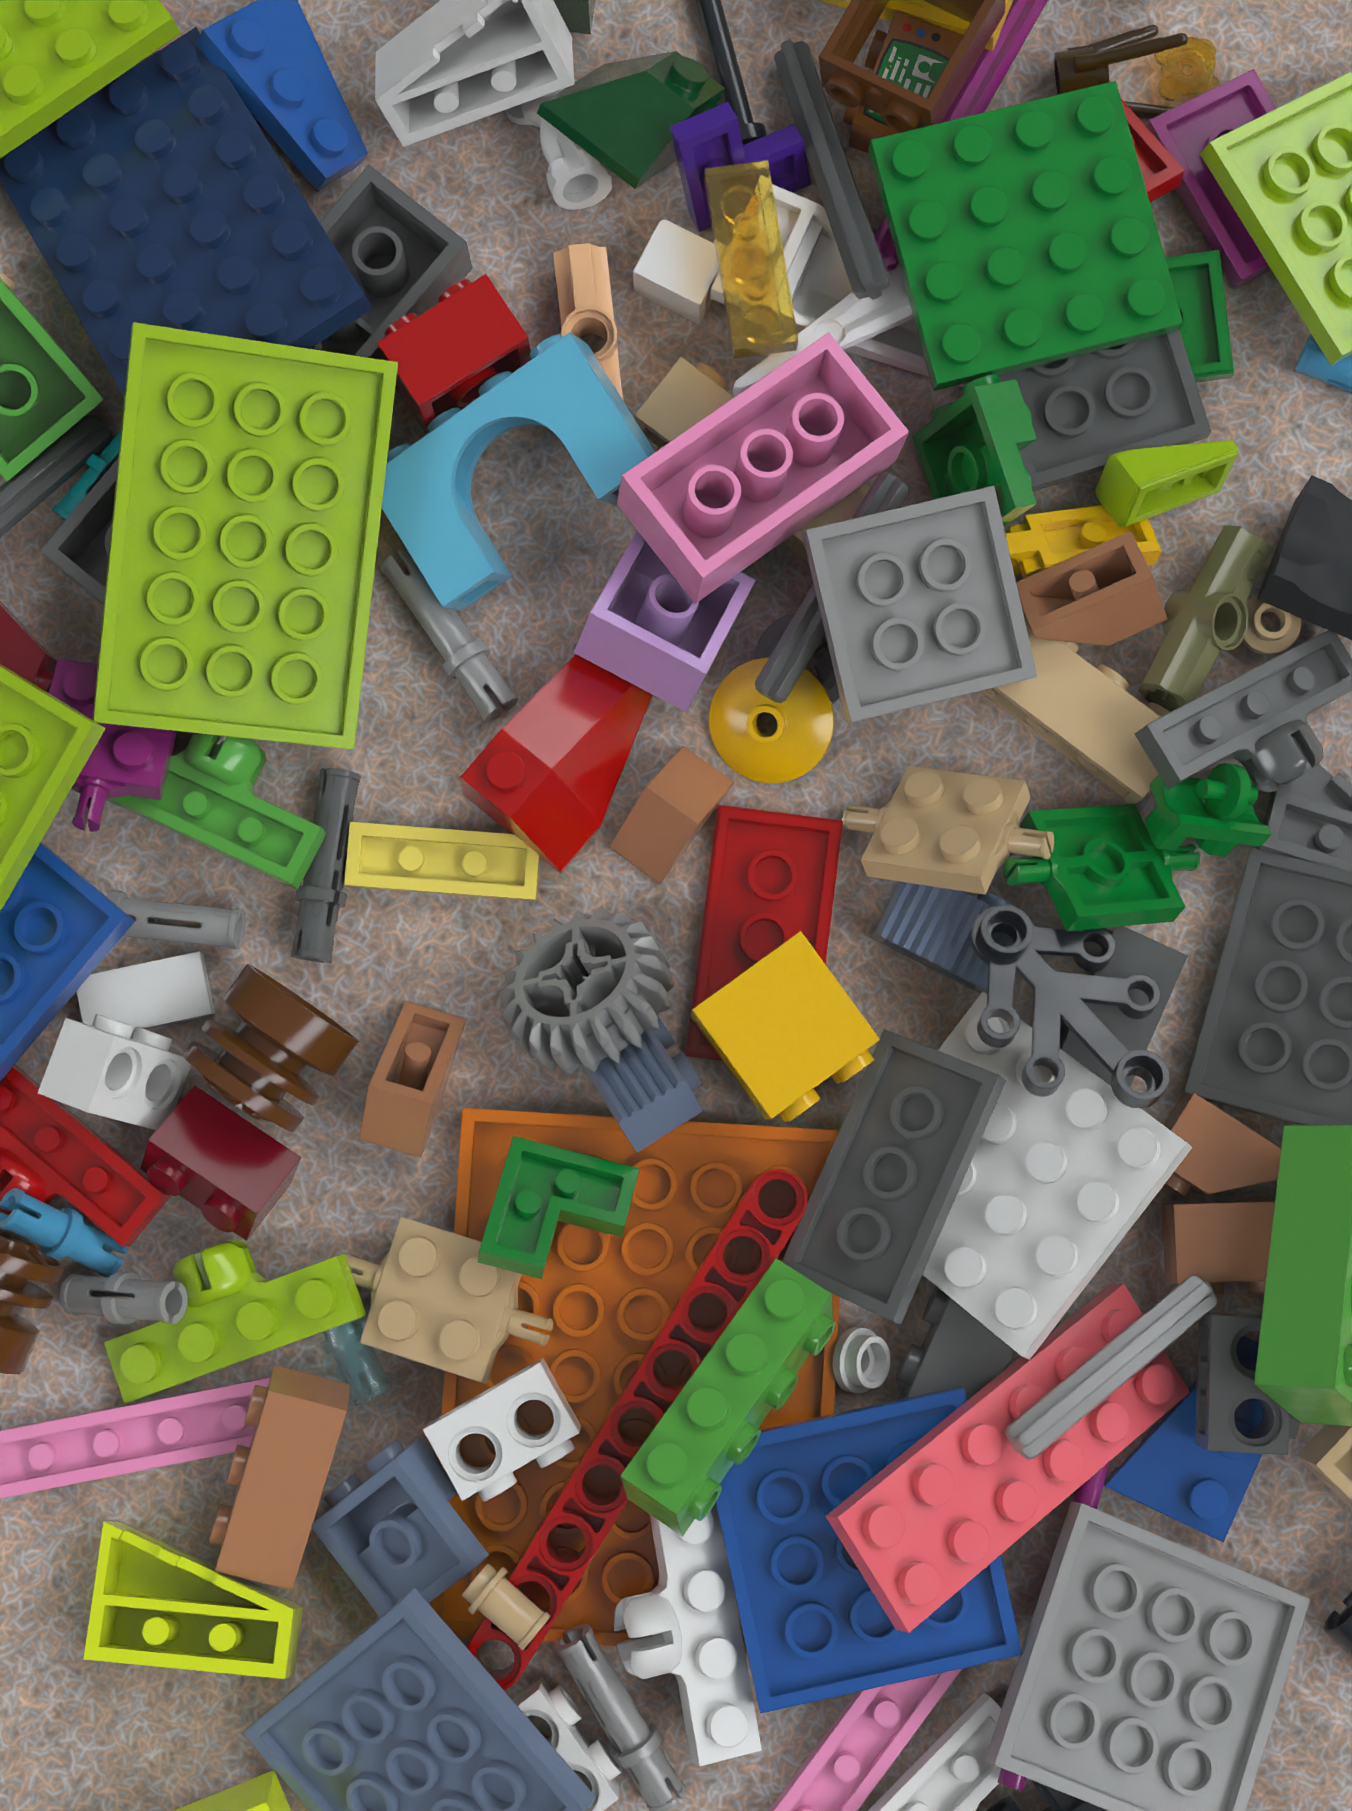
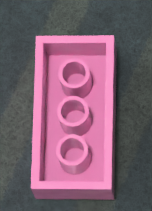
[617,332,909,604]

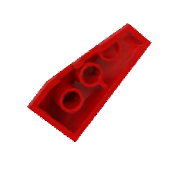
[460,654,653,874]

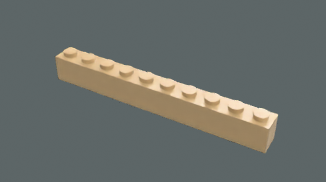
[634,357,1170,804]

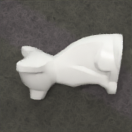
[505,79,612,210]

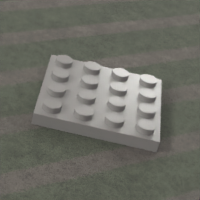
[984,1502,1310,1811]

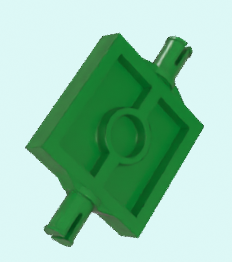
[1003,804,1200,932]

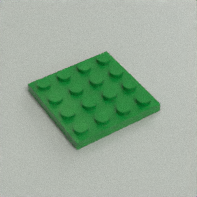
[868,81,1183,391]

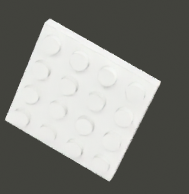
[923,992,1192,1360]

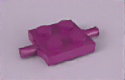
[49,658,177,832]

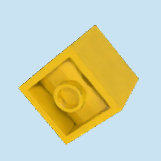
[690,931,880,1122]

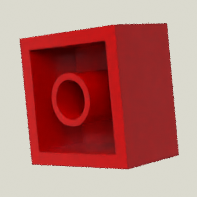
[377,274,532,435]

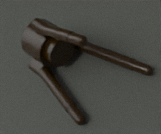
[1054,25,1188,119]

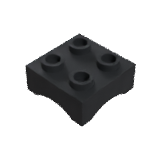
[1257,475,1352,640]

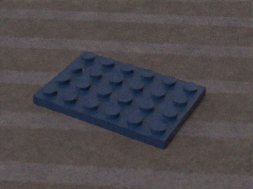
[0,27,373,396]

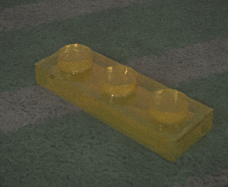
[704,160,799,359]

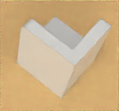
[633,219,728,325]

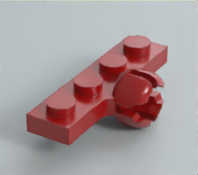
[0,1065,171,1247]

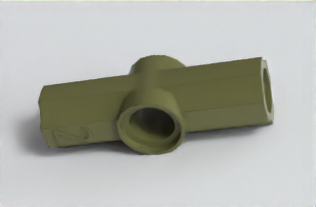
[1138,525,1272,712]

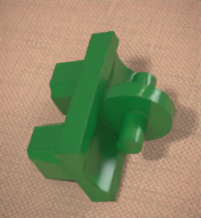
[1144,763,1272,857]

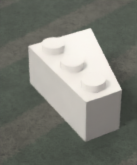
[375,0,575,147]

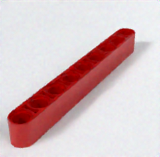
[467,1169,807,1690]

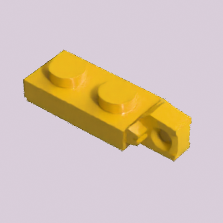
[1005,505,1162,579]

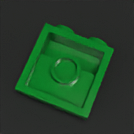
[912,375,1037,526]

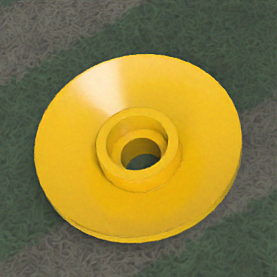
[709,657,834,784]

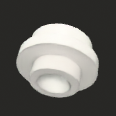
[833,1327,891,1394]

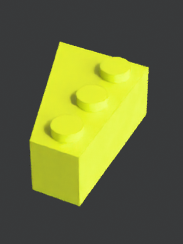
[83,1521,303,1679]

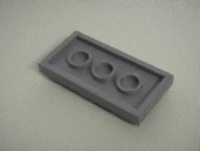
[782,1029,1006,1324]

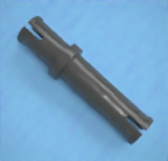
[290,768,361,963]

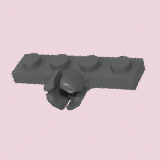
[1135,630,1352,793]

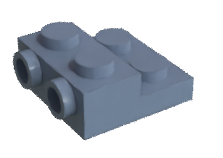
[312,1438,489,1617]

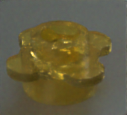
[1155,37,1219,102]

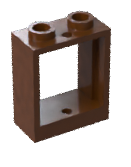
[819,0,1006,133]

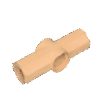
[553,243,624,401]

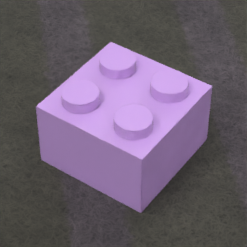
[574,531,756,712]

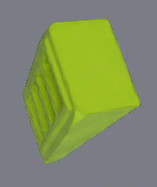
[1095,440,1239,527]

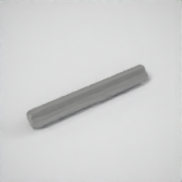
[1005,1275,1217,1460]

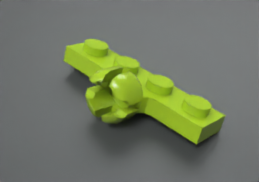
[104,1240,366,1404]

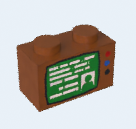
[843,11,963,154]

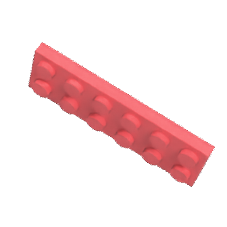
[825,1284,1190,1633]

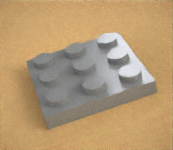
[802,486,1037,723]

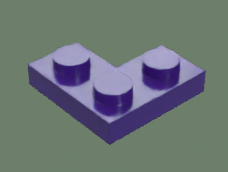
[670,102,811,232]

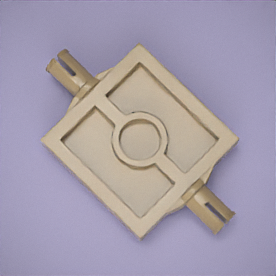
[843,766,1054,895]
[345,1217,553,1383]

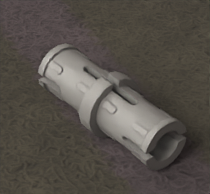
[60,1272,188,1325]

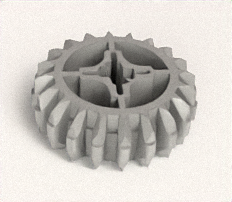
[498,907,674,1075]

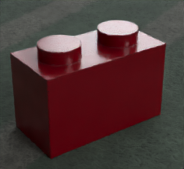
[140,1085,301,1241]

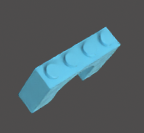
[382,333,655,611]

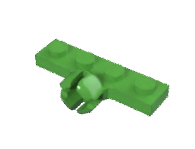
[106,733,327,890]

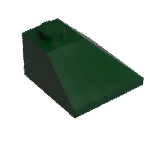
[537,51,725,189]

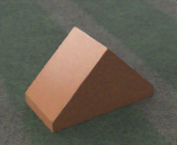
[609,746,734,884]

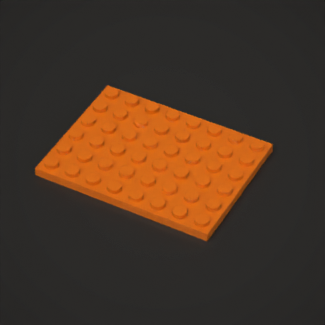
[429,1108,840,1654]

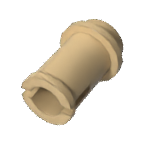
[462,1564,551,1651]

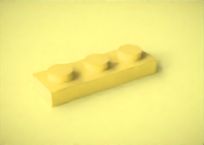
[344,822,540,902]

